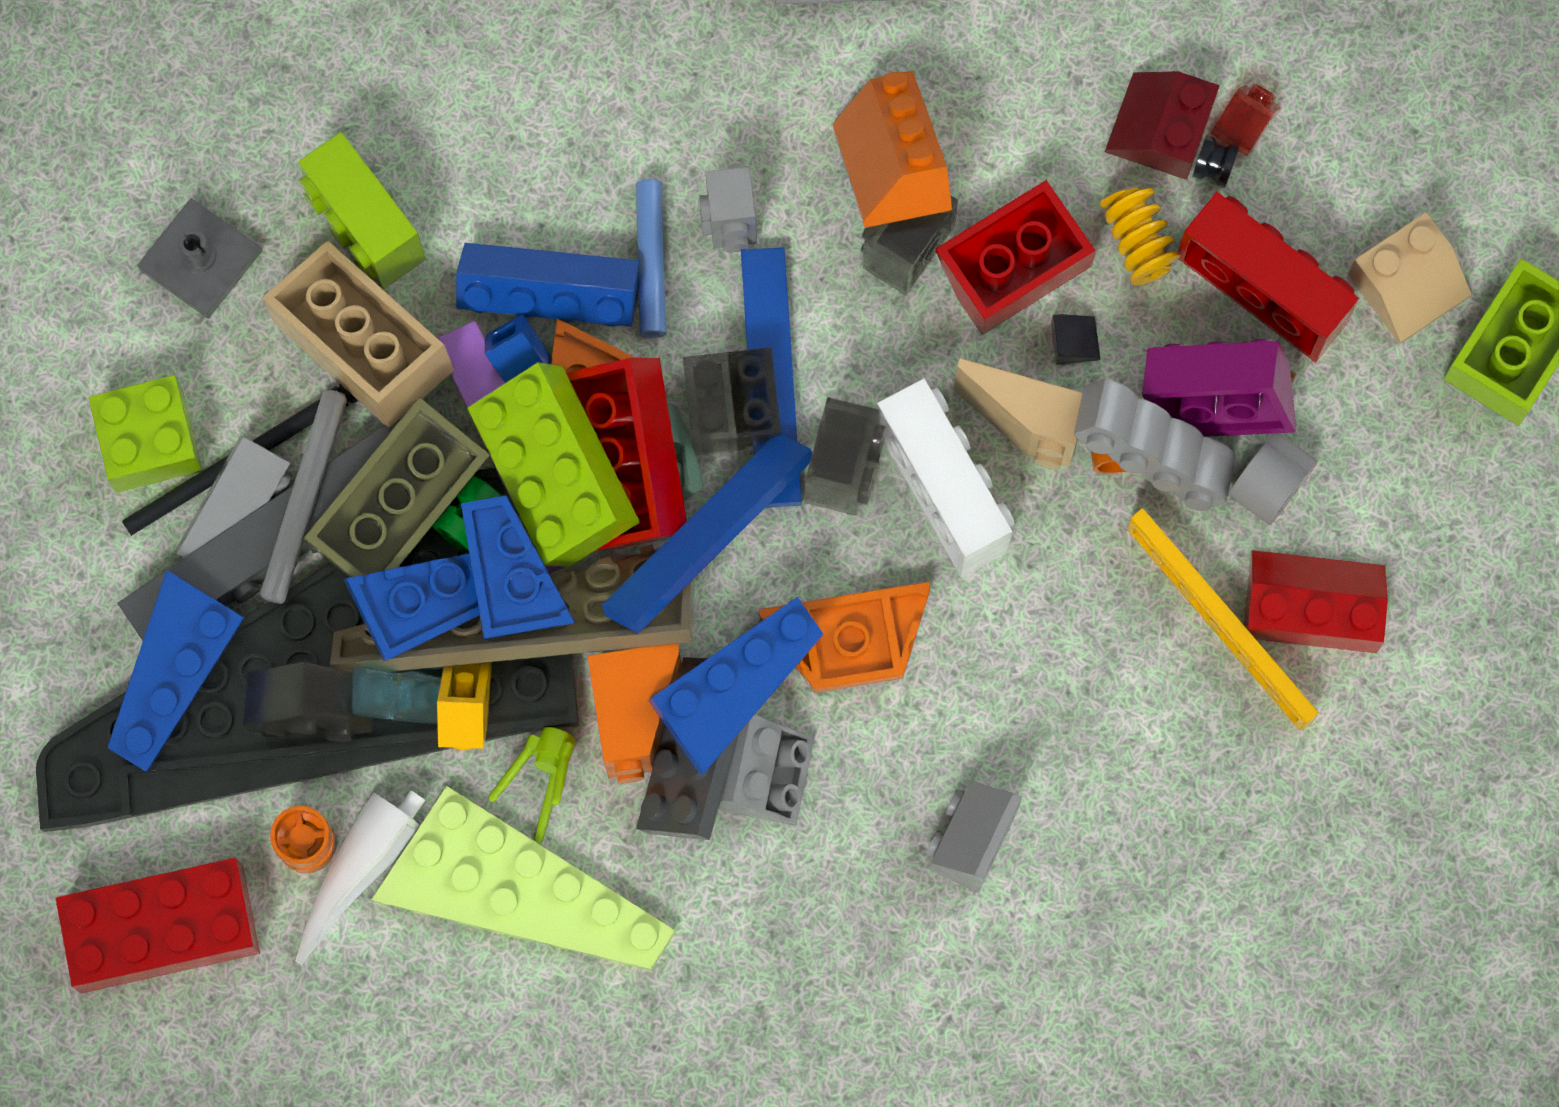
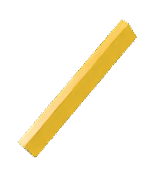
[1127,508,1319,731]

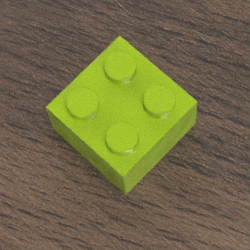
[88,375,203,493]

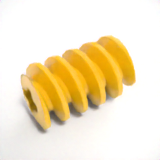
[1100,188,1180,286]

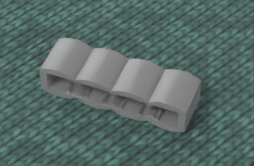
[1074,379,1236,511]

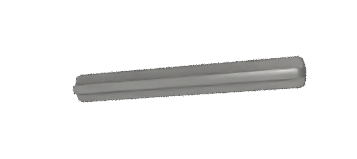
[260,390,347,604]

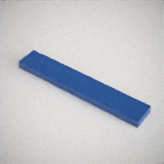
[741,247,802,508]
[601,433,814,634]

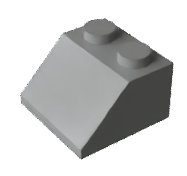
[926,782,1022,893]

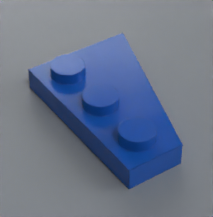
[461,496,575,639]

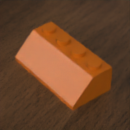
[833,70,952,228]

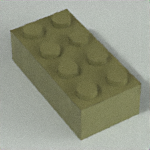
[303,397,490,577]

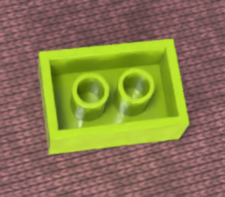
[298,132,426,290]
[1443,258,1559,426]

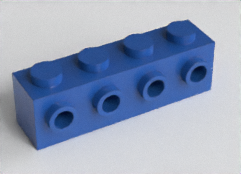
[456,242,639,327]

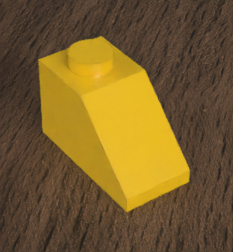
[437,662,492,750]

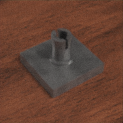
[137,198,262,319]

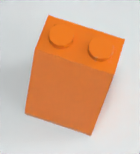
[588,644,682,784]

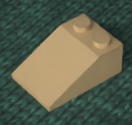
[954,358,1082,470]

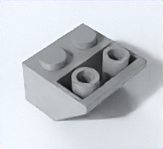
[718,715,814,825]

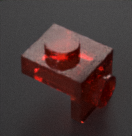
[1211,84,1281,156]

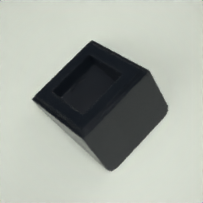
[1051,314,1101,365]

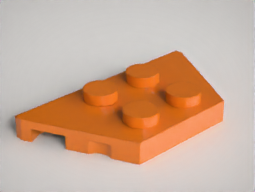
[759,582,930,693]

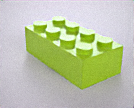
[467,362,640,567]

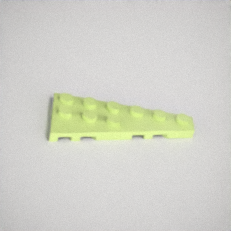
[371,786,676,971]

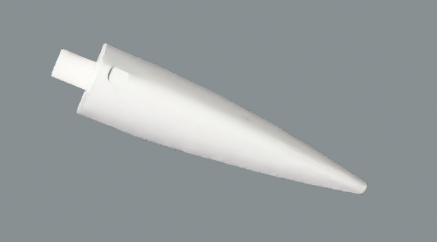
[295,790,426,965]

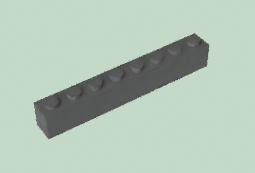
[117,419,401,641]

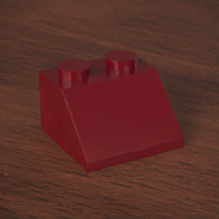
[1105,71,1220,180]

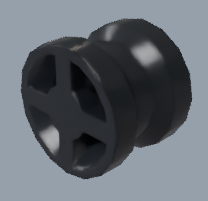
[1192,135,1240,188]

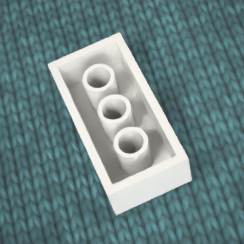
[875,378,1015,577]

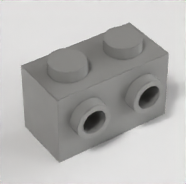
[699,166,757,253]

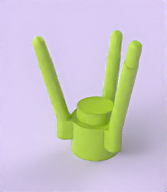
[488,727,576,844]

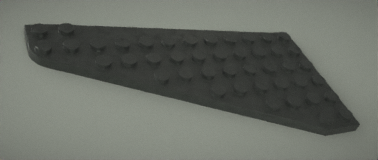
[36,468,579,832]

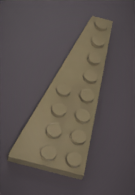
[330,544,695,677]

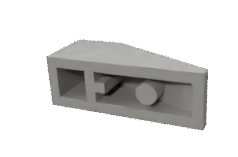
[175,435,292,558]

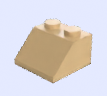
[1348,212,1472,344]

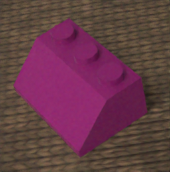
[1142,339,1296,437]

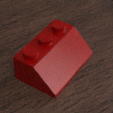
[935,180,1096,335]
[1244,550,1388,653]

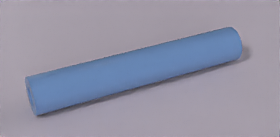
[636,179,666,338]

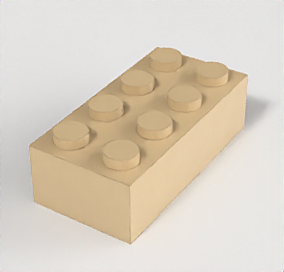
[262,240,454,428]

